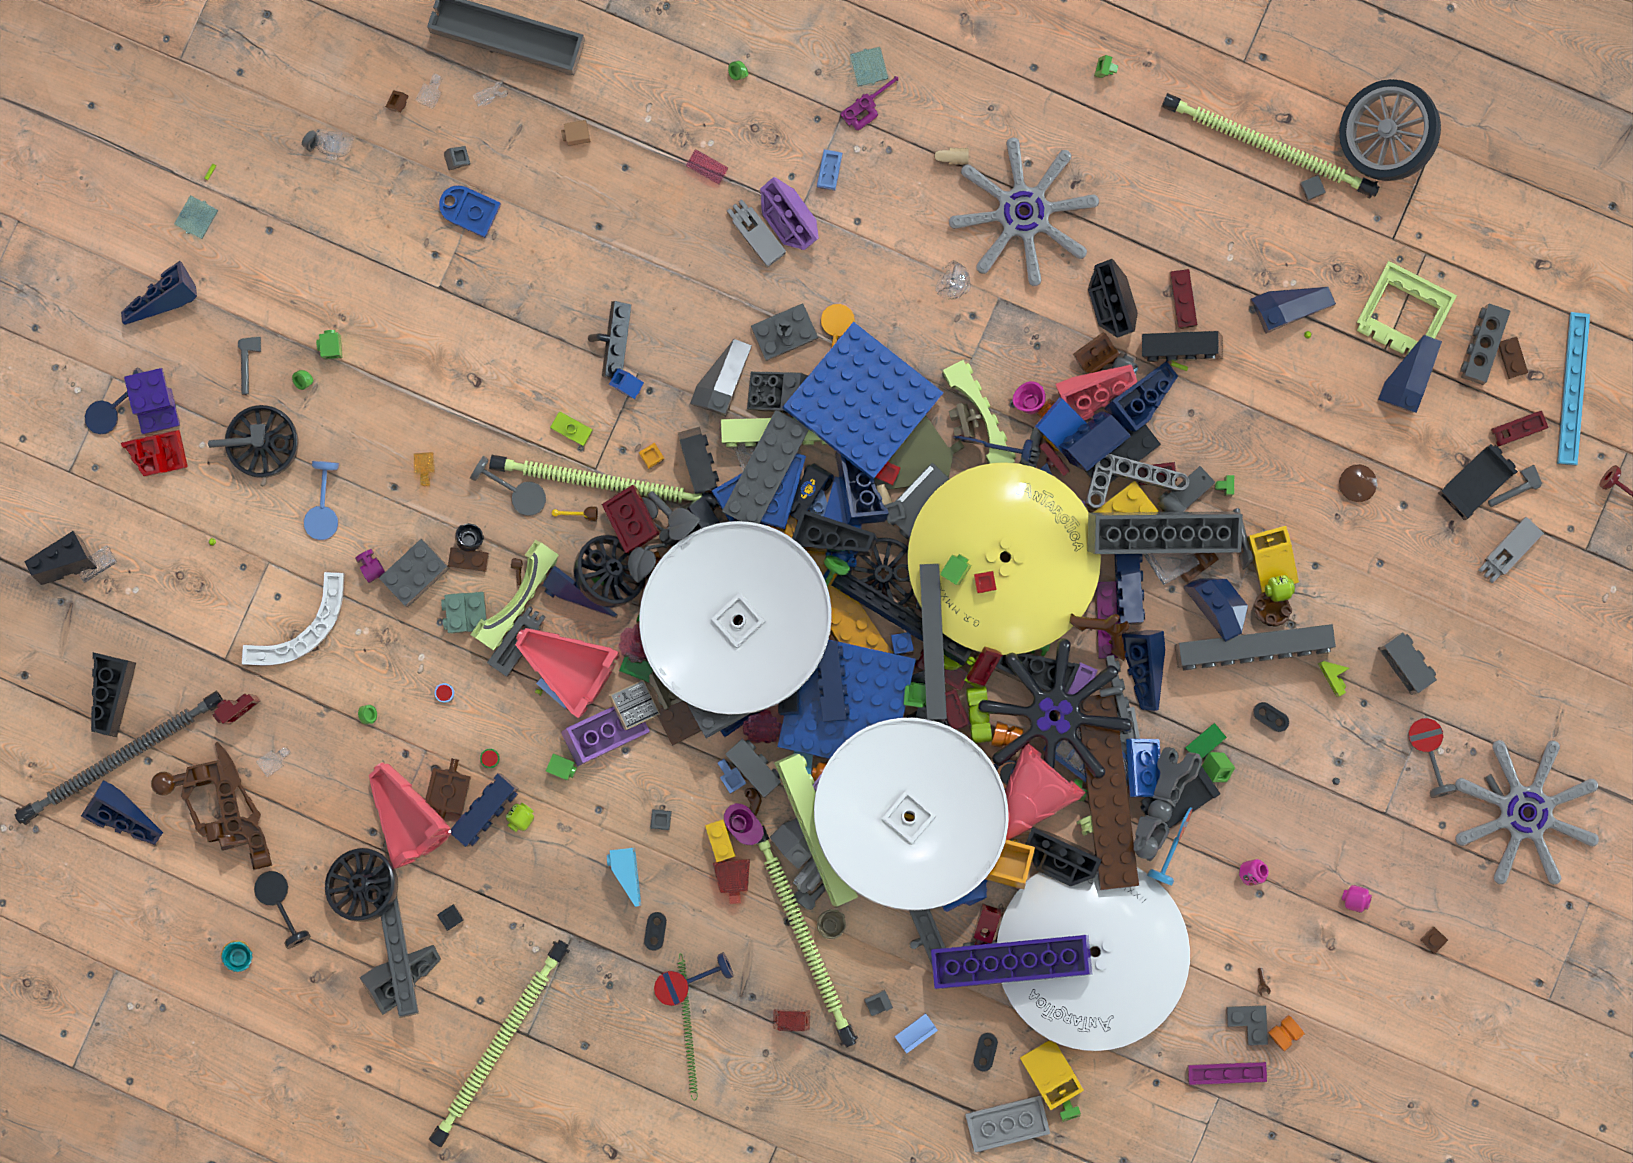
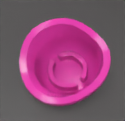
[1013,381,1046,415]

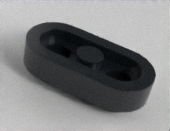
[1253,702,1289,732]
[644,912,667,951]
[973,1032,998,1072]

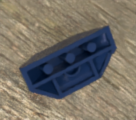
[1184,578,1248,642]

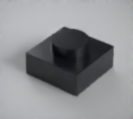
[437,904,464,931]

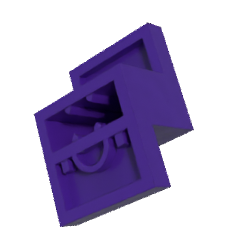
[124,368,180,435]

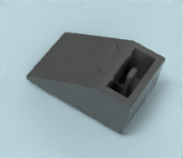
[747,371,809,414]

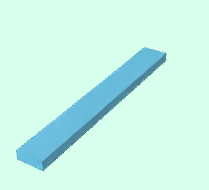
[1557,312,1590,466]

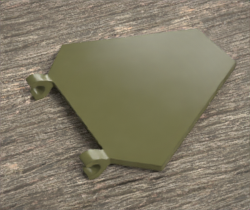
[874,415,964,490]

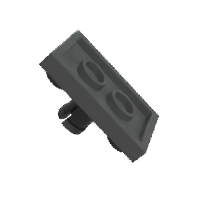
[751,303,818,361]

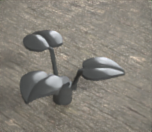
[628,497,700,583]

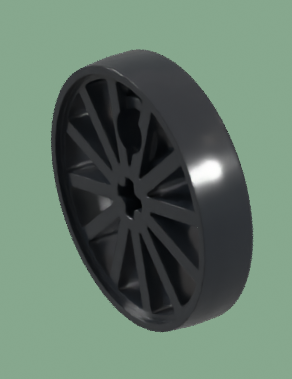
[225,405,299,478]
[573,535,645,608]
[848,538,914,605]
[325,848,398,922]

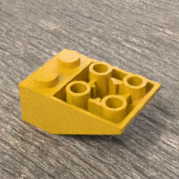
[1247,526,1299,593]
[1020,1040,1084,1110]

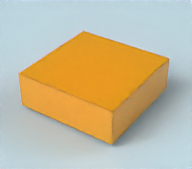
[638,442,665,469]

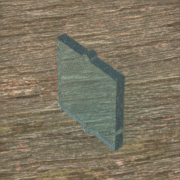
[850,47,888,87]
[174,195,218,239]

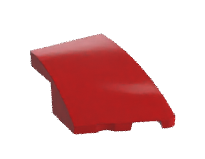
[121,430,188,477]

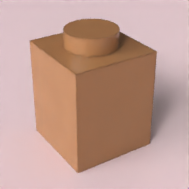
[561,120,591,146]

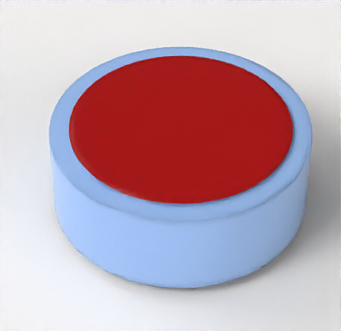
[435,683,455,703]

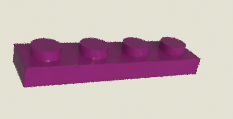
[1096,581,1118,659]
[1188,1062,1267,1085]

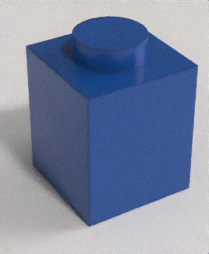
[609,368,644,399]
[891,632,914,655]

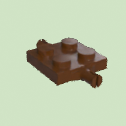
[425,758,471,820]

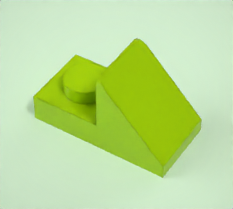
[1318,661,1350,697]

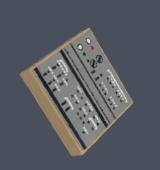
[609,680,660,731]

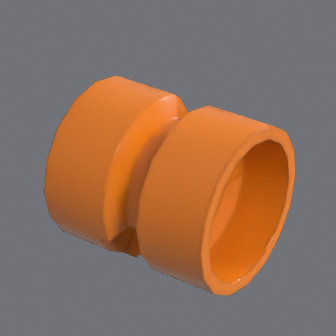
[991,721,1023,748]
[1268,1015,1305,1052]

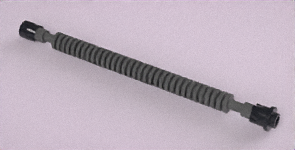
[14,690,223,825]

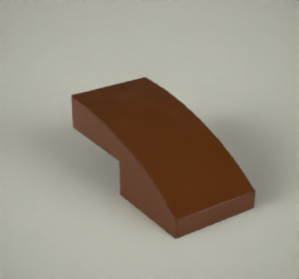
[1175,553,1219,584]

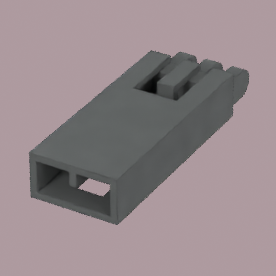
[487,606,546,677]

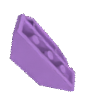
[760,177,819,250]

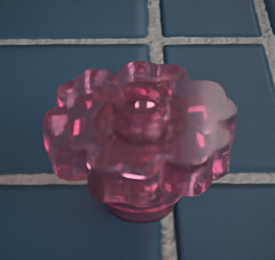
[619,624,648,664]
[743,709,782,744]

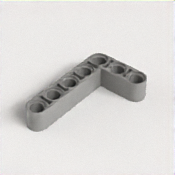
[1086,454,1189,509]

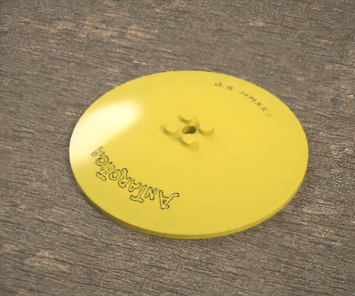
[908,462,1101,655]

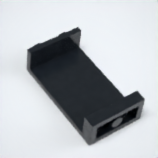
[1438,444,1518,520]
[1140,766,1221,828]

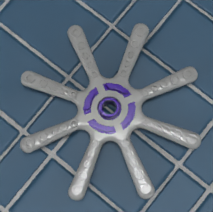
[949,137,1099,286]
[1455,740,1599,885]

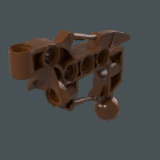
[151,742,272,870]

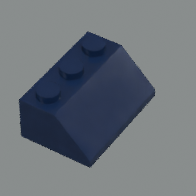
[1059,411,1131,471]

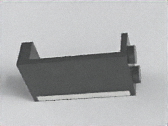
[886,463,949,539]

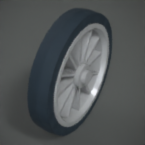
[1339,79,1441,181]

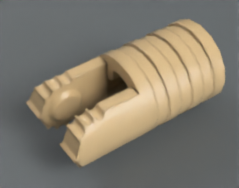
[934,148,969,165]

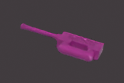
[840,76,899,131]

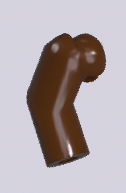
[744,788,762,816]

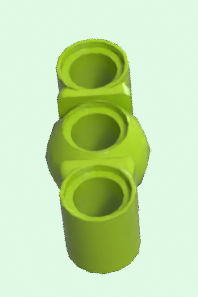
[966,686,992,743]

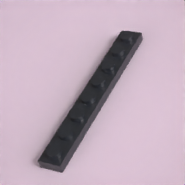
[831,573,973,666]

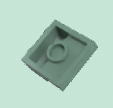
[441,592,487,634]

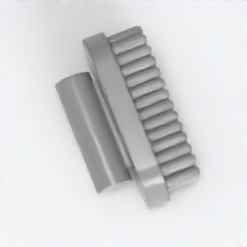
[793,858,821,893]

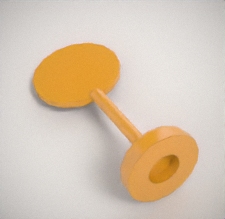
[821,304,855,348]

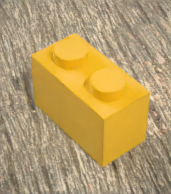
[705,819,736,862]

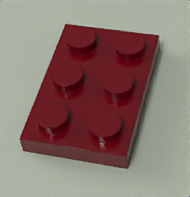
[602,485,660,554]

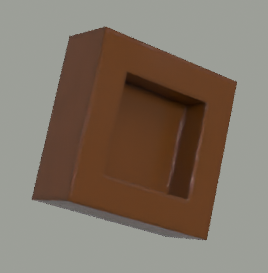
[385,90,409,113]
[1420,926,1448,954]

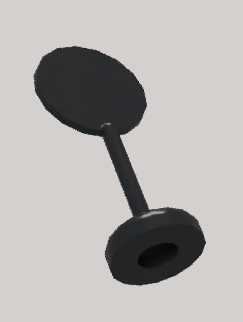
[254,871,311,949]

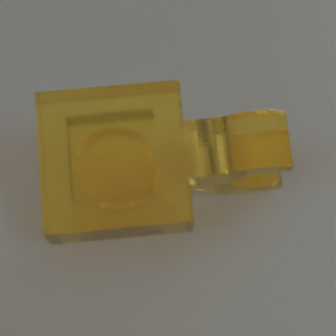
[414,452,435,486]

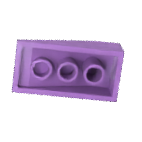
[561,707,650,767]

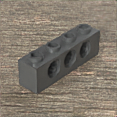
[1460,303,1511,385]

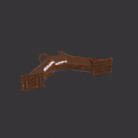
[1070,613,1130,661]

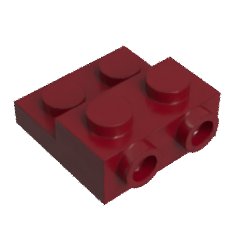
[212,693,261,725]

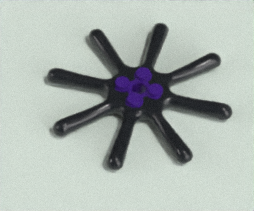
[978,639,1132,779]

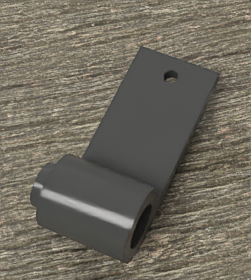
[1158,466,1216,512]

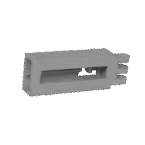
[727,199,786,268]
[1478,517,1544,583]

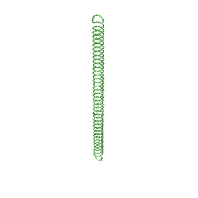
[677,953,698,1100]

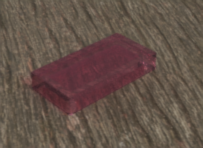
[686,149,728,185]

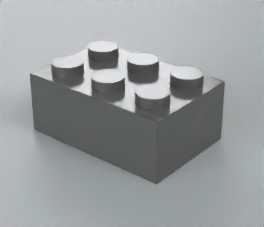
[379,539,450,607]
[1378,633,1437,695]
[726,738,782,798]

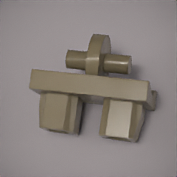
[949,403,982,438]

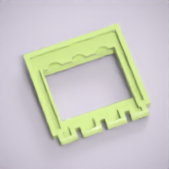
[1356,261,1457,356]

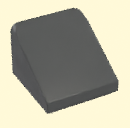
[444,146,471,170]

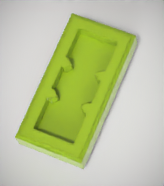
[550,411,593,447]

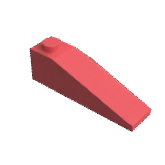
[1055,365,1138,420]

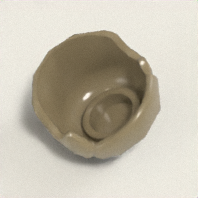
[817,909,846,939]

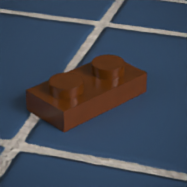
[1499,337,1528,379]
[448,547,489,572]

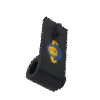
[789,463,834,520]

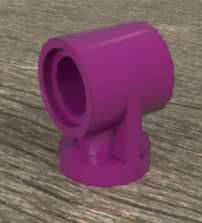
[355,549,385,583]

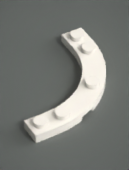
[242,572,345,665]

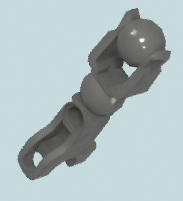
[1133,747,1202,861]

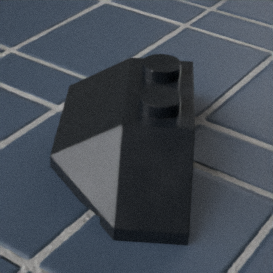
[1088,259,1138,338]
[1025,827,1102,886]

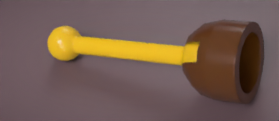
[551,506,598,522]

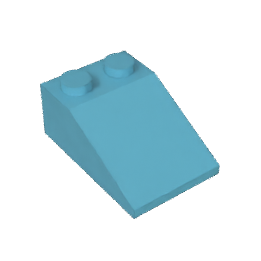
[607,848,641,907]

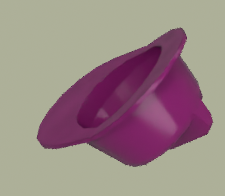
[724,803,763,845]

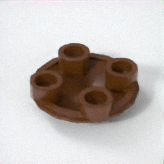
[1339,464,1377,502]
[1254,592,1292,627]

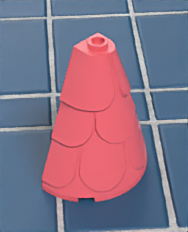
[515,628,619,718]
[1005,743,1086,840]
[369,763,451,869]

